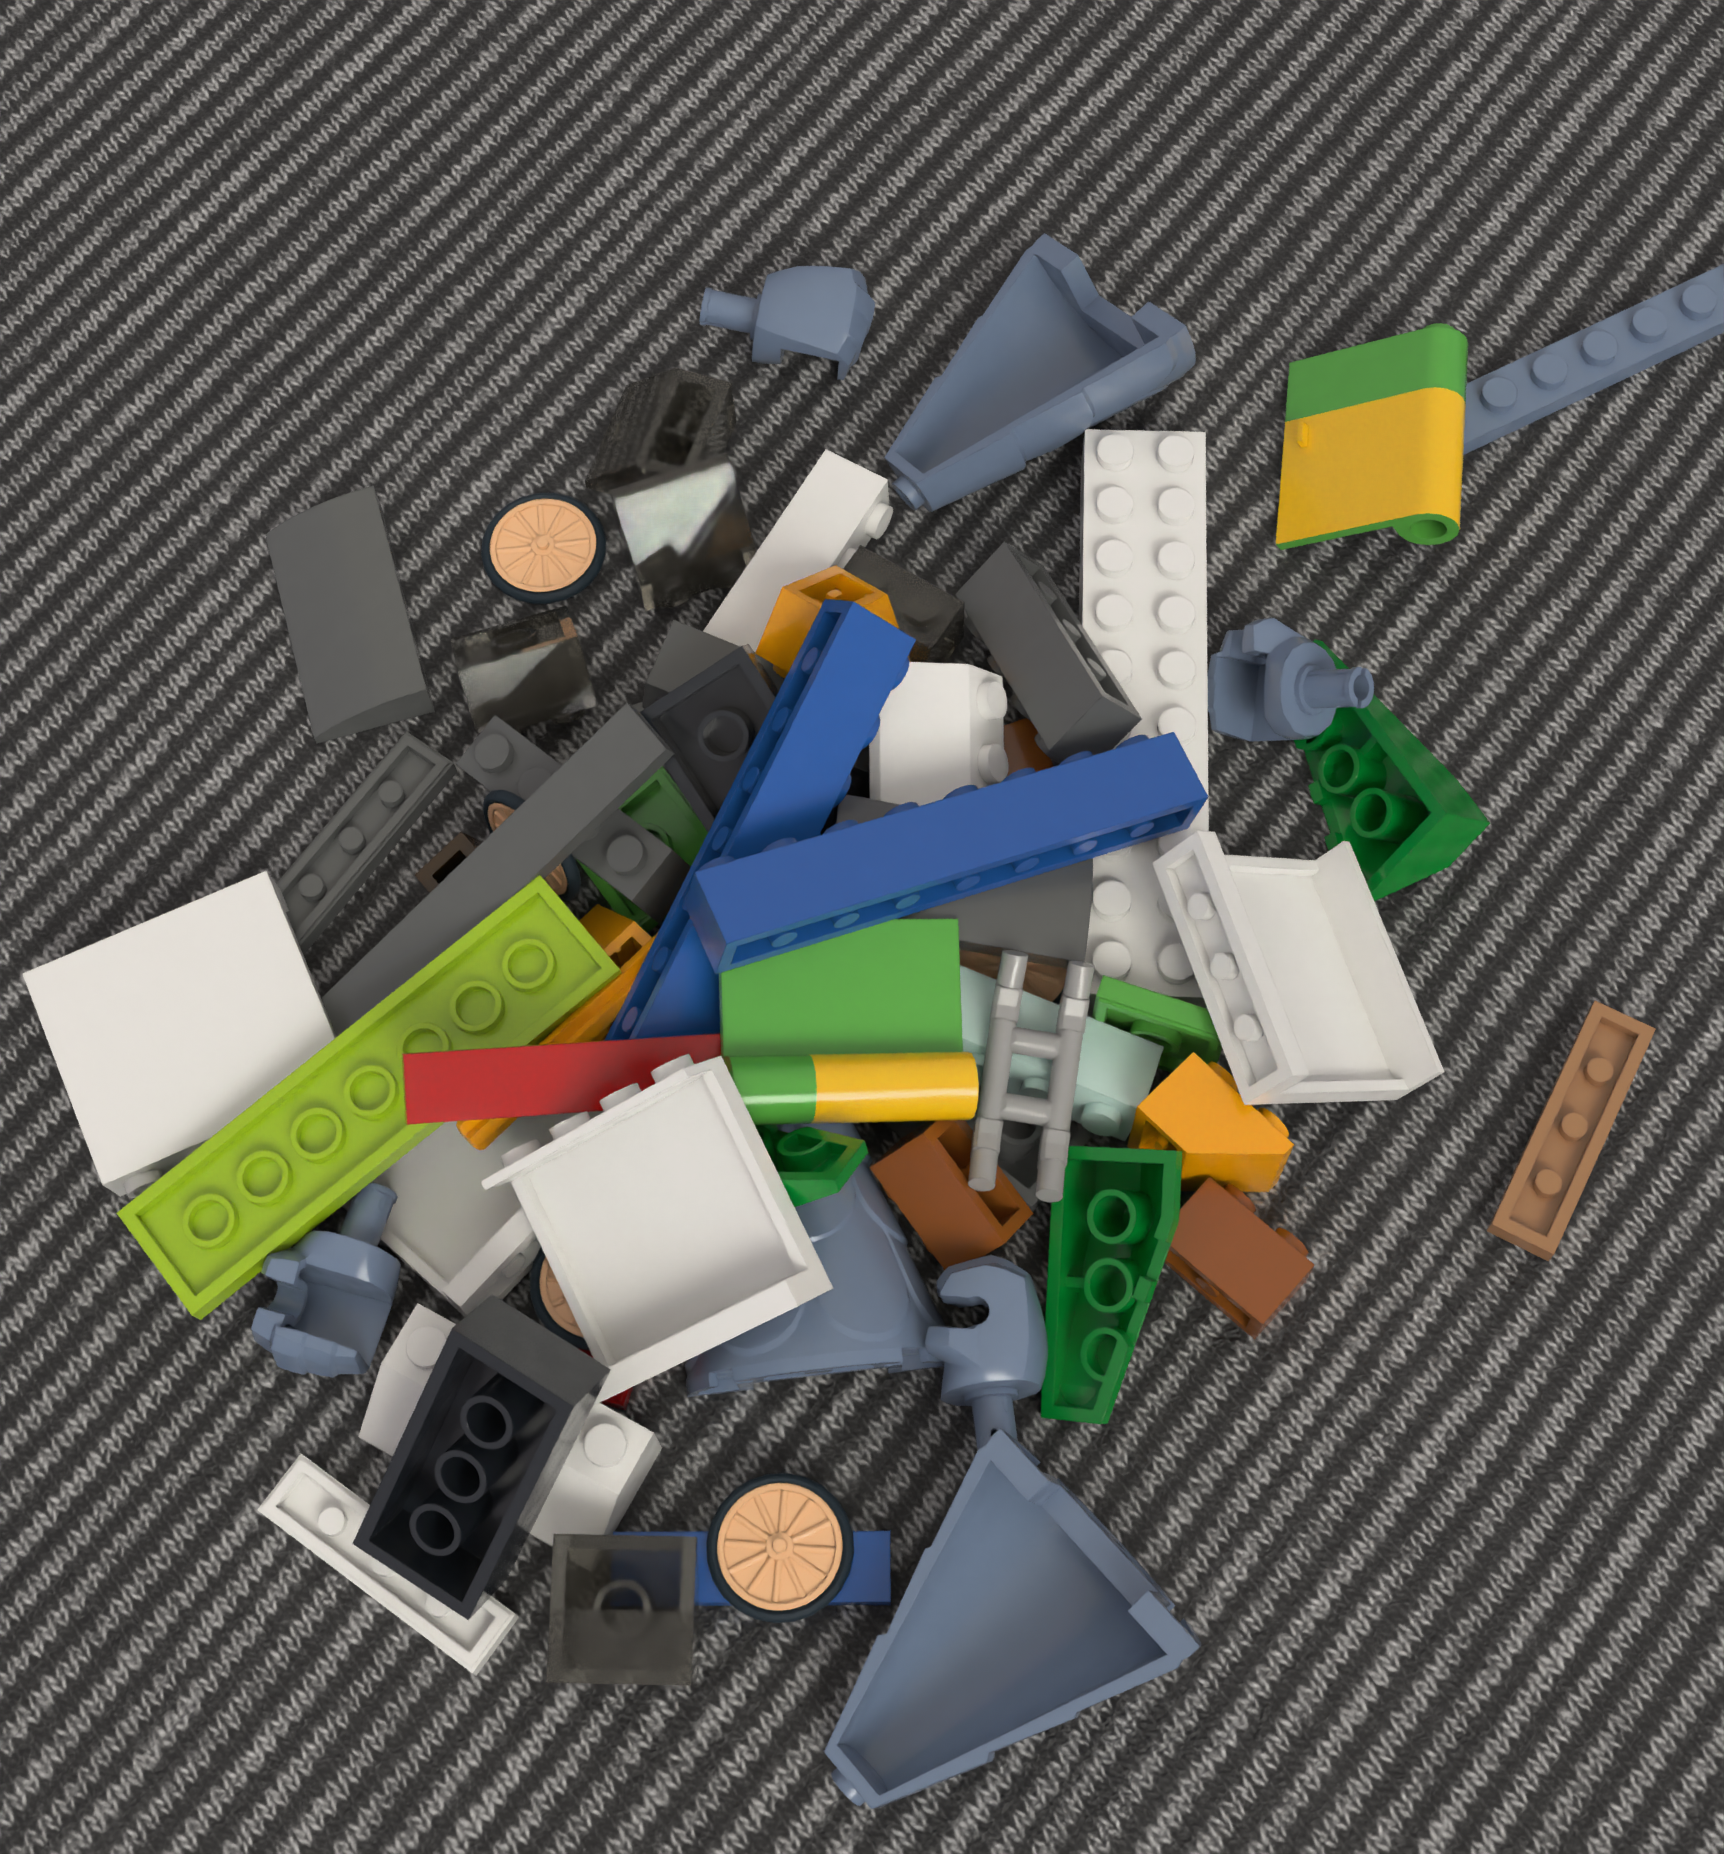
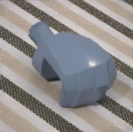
[699,266,875,380]
[1207,617,1374,742]
[251,1182,401,1378]
[925,1255,1048,1451]

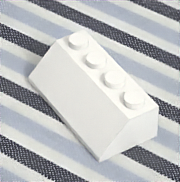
[869,662,1009,806]
[358,1304,662,1570]

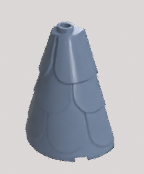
[884,233,1196,512]
[685,1123,946,1397]
[824,1428,1201,1809]

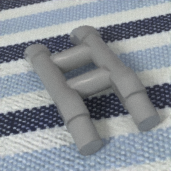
[968,950,1095,1202]

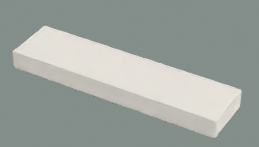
[257,1454,519,1676]

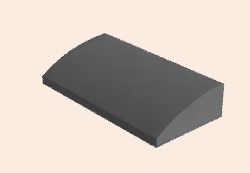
[265,486,435,744]
[832,795,1093,969]

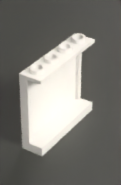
[1152,831,1444,1105]
[23,871,337,1198]
[481,1054,833,1406]
[342,1111,604,1317]

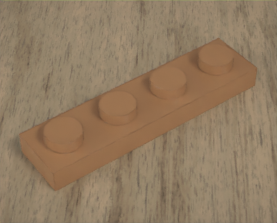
[1486,1001,1656,1261]

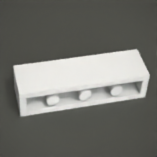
[703,450,893,652]

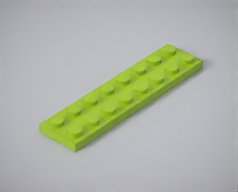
[117,875,622,1320]

